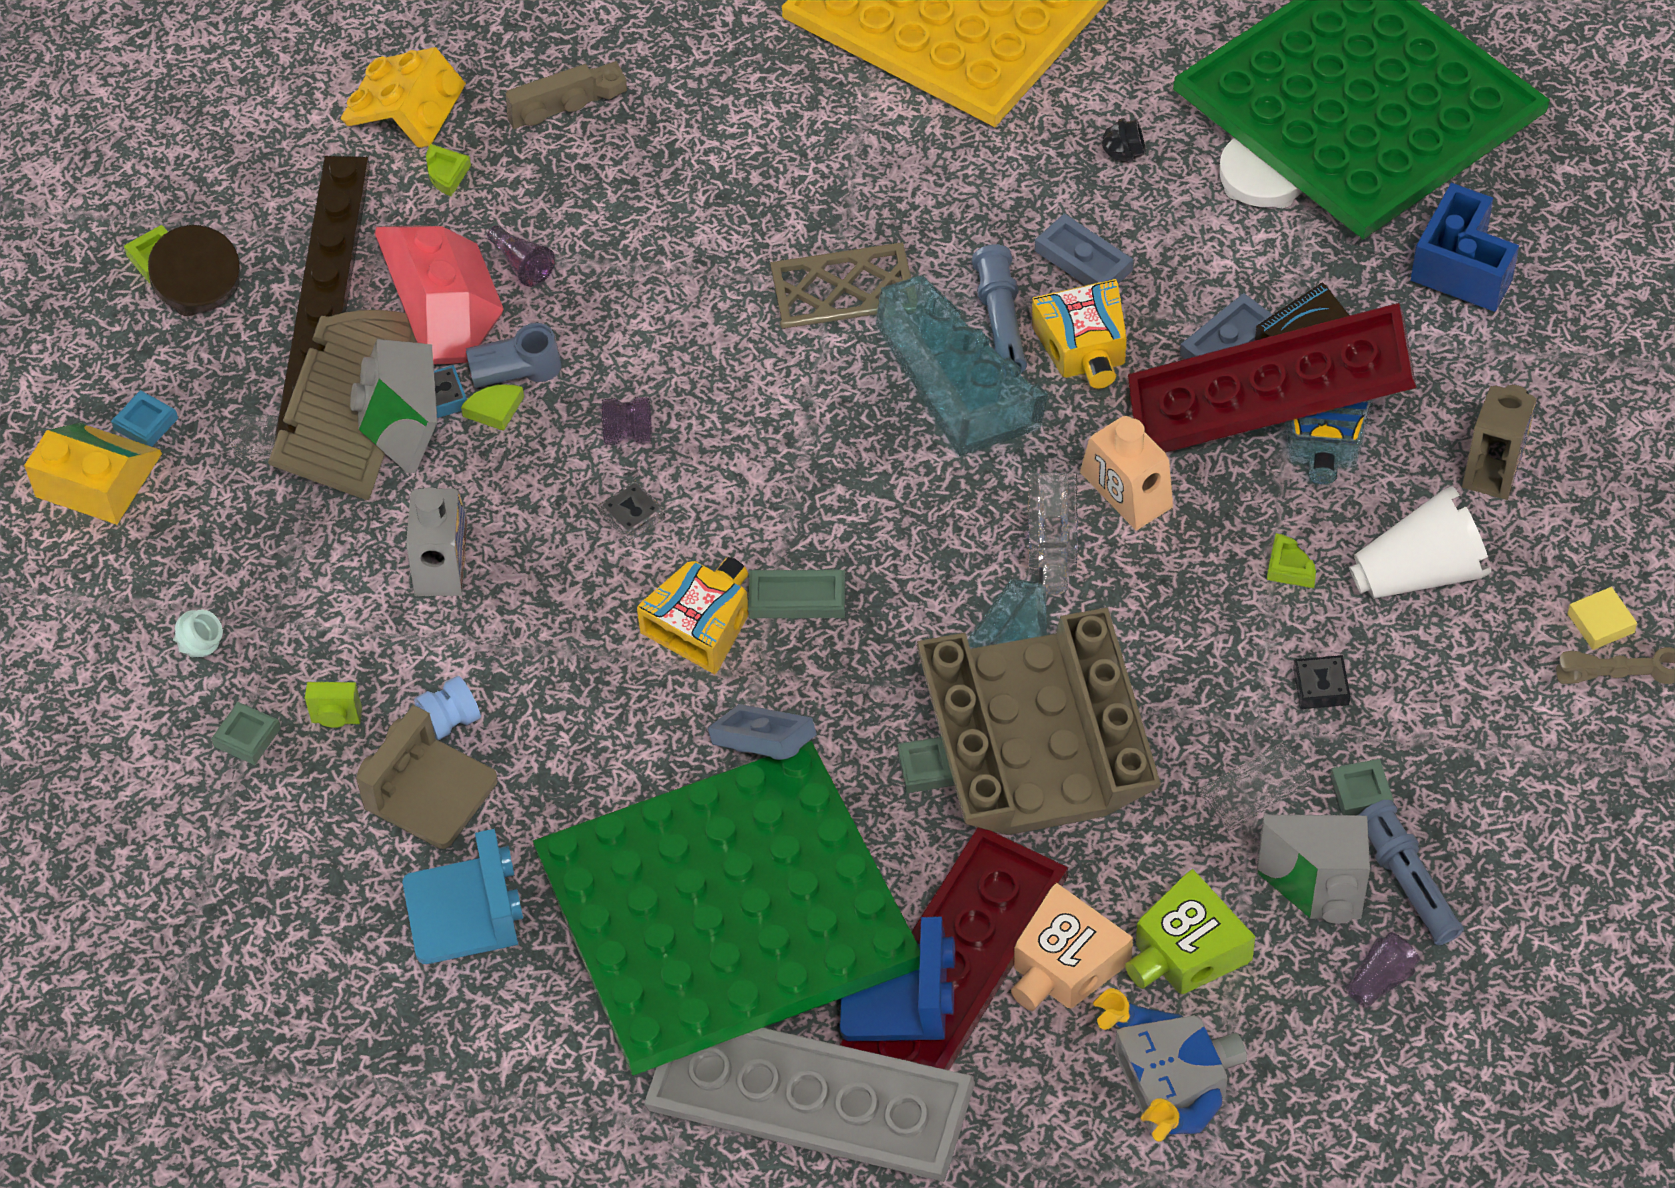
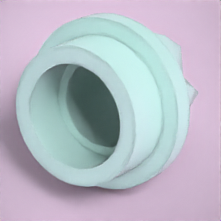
[173,610,223,657]

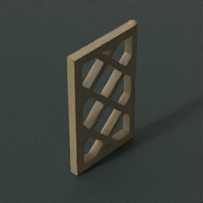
[770,242,919,329]

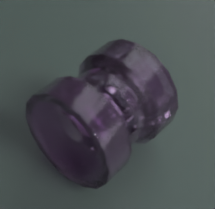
[602,397,652,445]

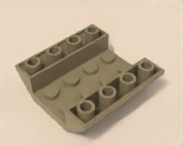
[916,608,1161,835]

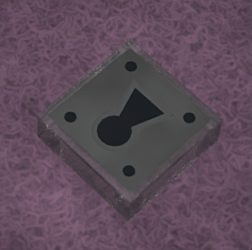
[598,480,666,543]

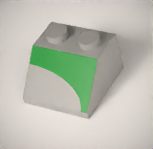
[350,339,437,473]
[1257,814,1370,924]

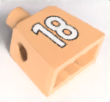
[1080,416,1173,531]
[1011,883,1133,1011]

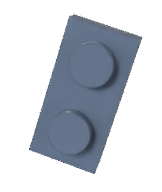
[1035,213,1133,285]
[1180,293,1273,359]
[708,704,817,760]

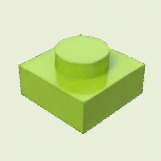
[305,682,362,728]

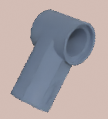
[466,323,562,388]

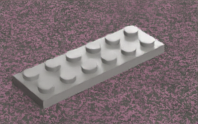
[644,1028,975,1182]

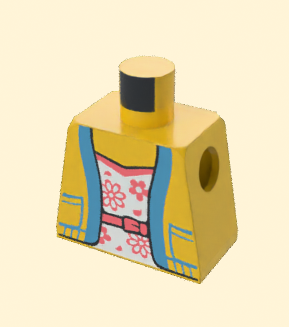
[1032,279,1126,389]
[637,557,749,674]

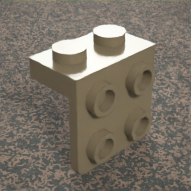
[356,705,498,849]

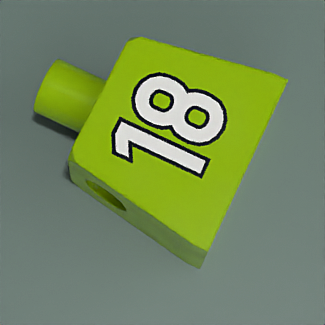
[1125,869,1256,994]

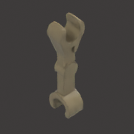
[1556,647,1675,684]

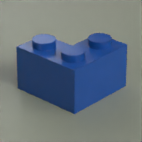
[1411,183,1519,312]

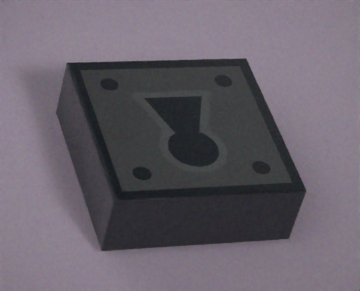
[1293,655,1351,709]

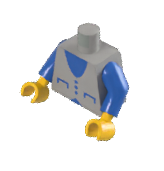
[1093,988,1247,1142]

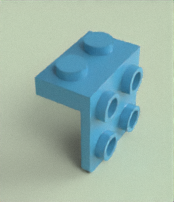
[402,829,523,964]

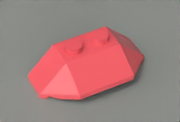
[375,225,504,365]

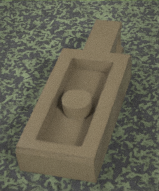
[506,61,627,129]

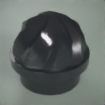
[1102,118,1146,162]

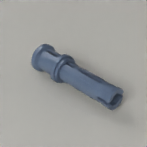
[971,244,1027,375]
[1358,799,1464,946]

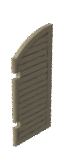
[268,310,417,500]

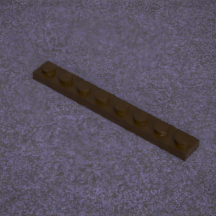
[274,156,370,441]

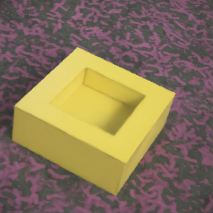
[1567,587,1637,650]

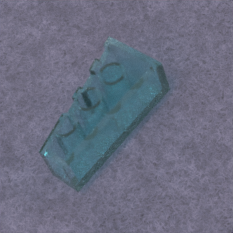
[876,275,1048,456]

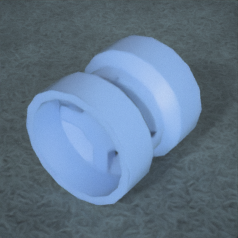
[414,676,481,740]

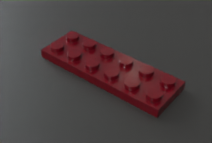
[1128,303,1417,453]
[840,827,1068,1070]

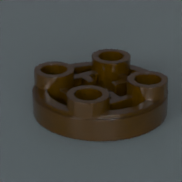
[148,225,240,316]

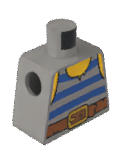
[406,488,468,596]

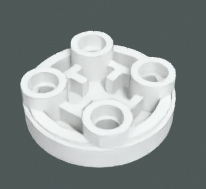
[1219,138,1302,208]

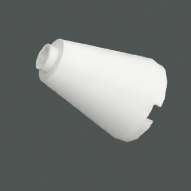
[1349,486,1491,599]

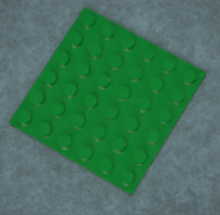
[1173,0,1550,240]
[532,741,920,1076]

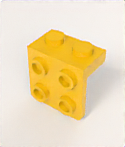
[341,47,466,148]

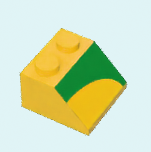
[24,423,162,525]

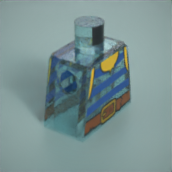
[1284,399,1373,484]

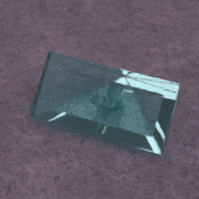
[967,578,1047,649]

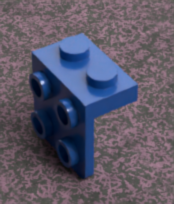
[840,917,955,1041]

